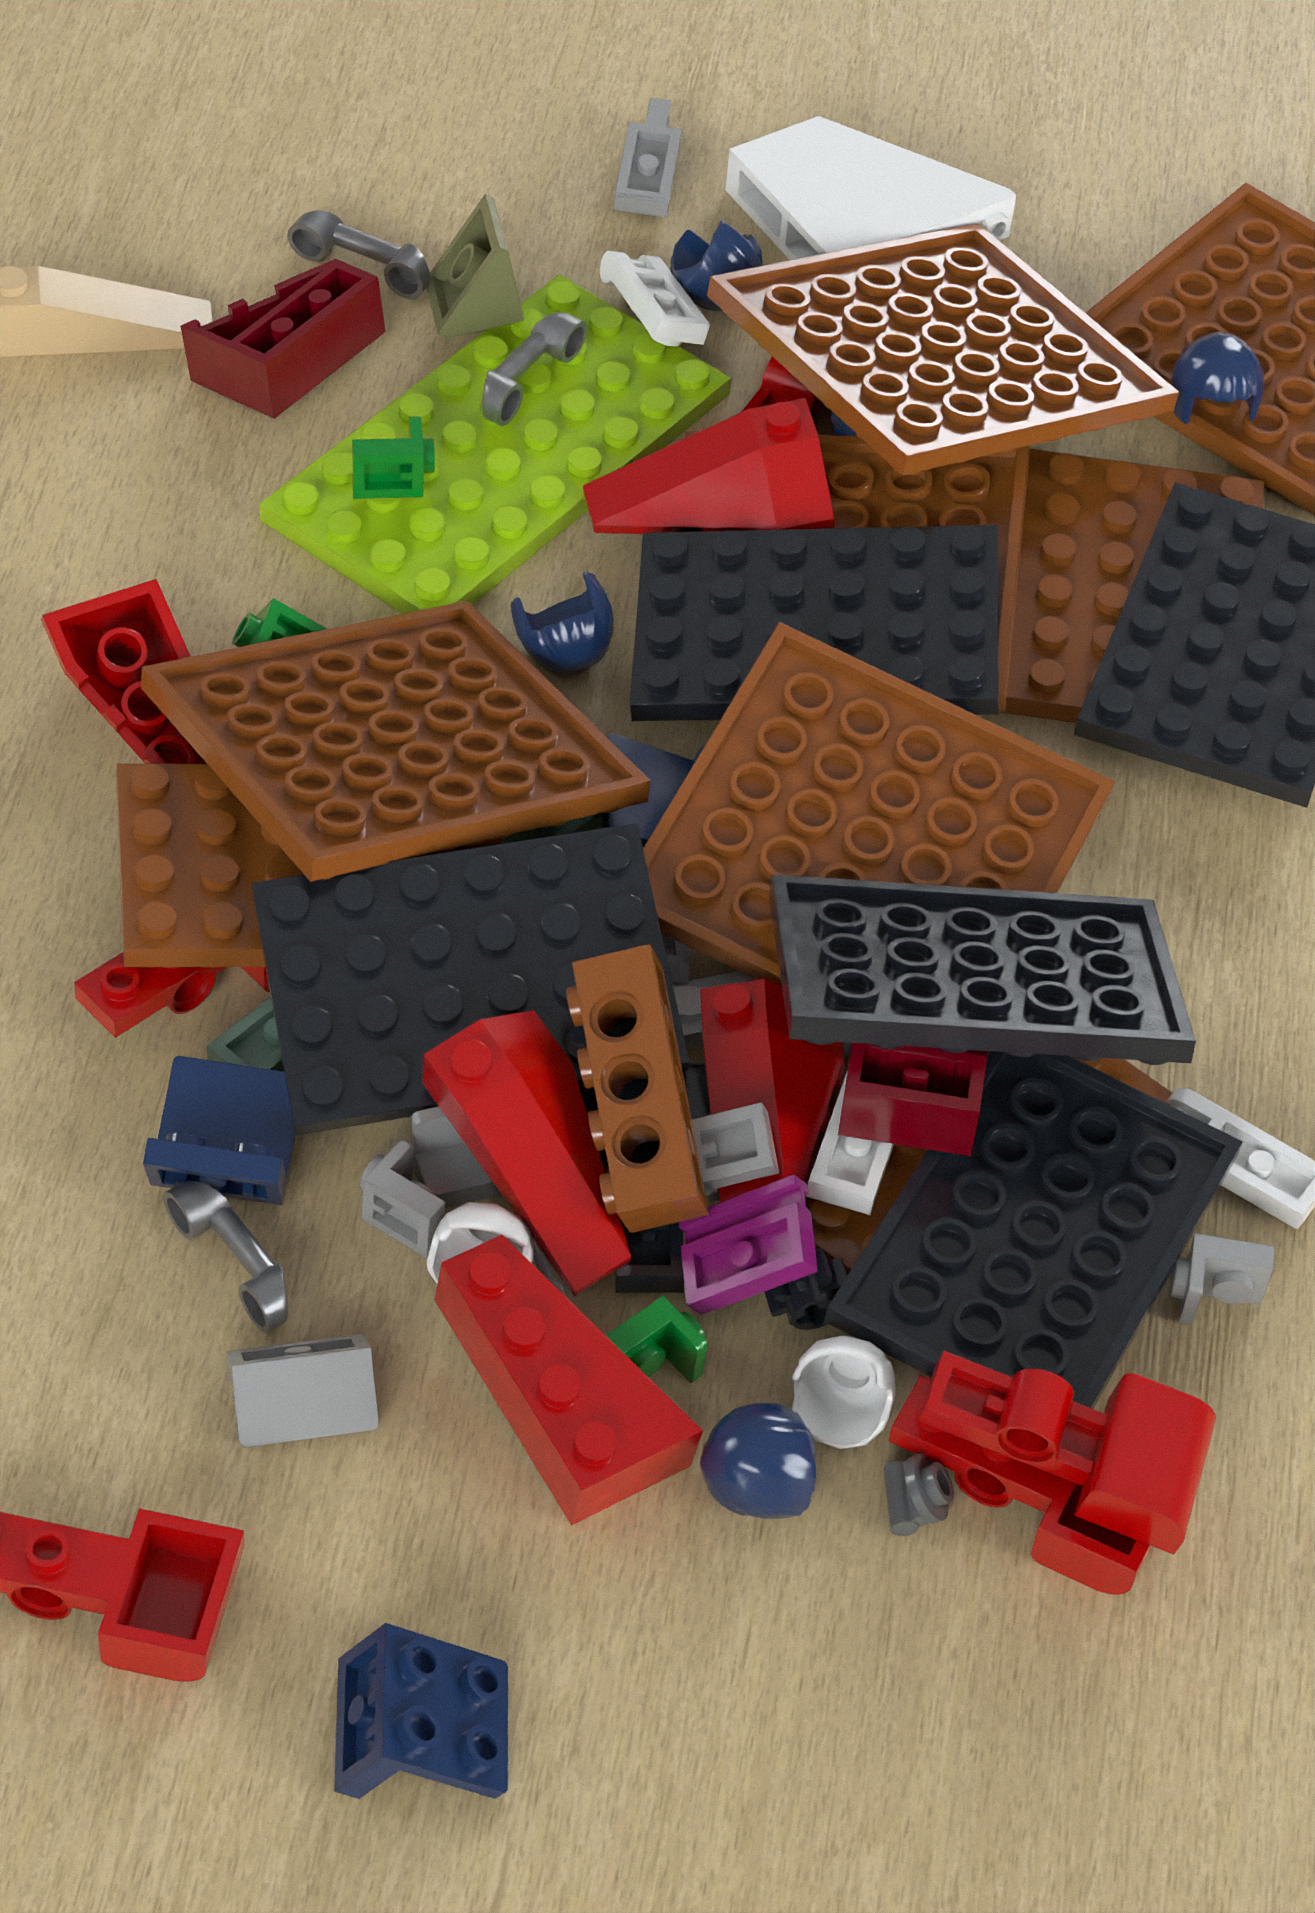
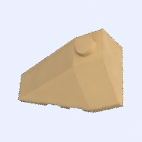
[0,266,212,357]

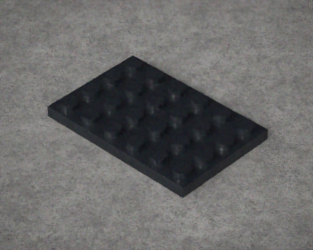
[1074,482,1315,808]
[630,525,999,722]
[252,823,689,1136]
[769,875,1196,1065]
[824,1051,1243,1409]

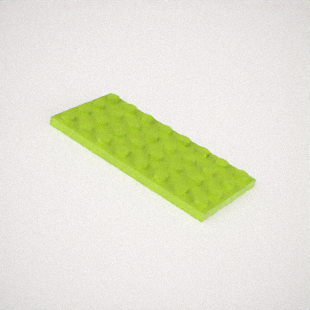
[259,274,731,614]

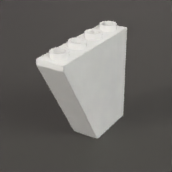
[725,116,1016,260]

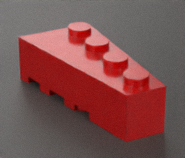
[434,1235,703,1526]

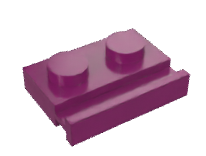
[679,1175,818,1315]

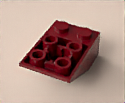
[838,1043,988,1156]

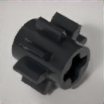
[764,1246,847,1330]

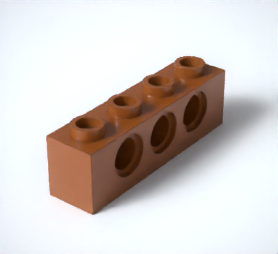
[566,944,709,1233]

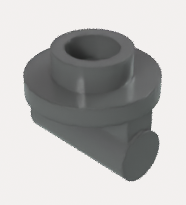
[883,1453,954,1536]

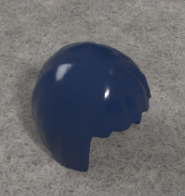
[670,220,763,311]
[1171,332,1264,424]
[510,572,614,675]
[700,1403,816,1519]

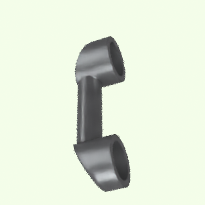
[287,210,431,299]
[482,312,587,426]
[163,1181,288,1333]

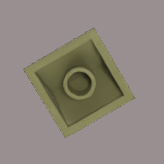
[427,194,524,339]

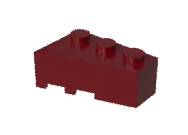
[180,259,386,419]

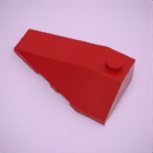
[582,398,835,535]
[41,579,207,764]
[700,979,846,1203]
[423,1010,631,1297]

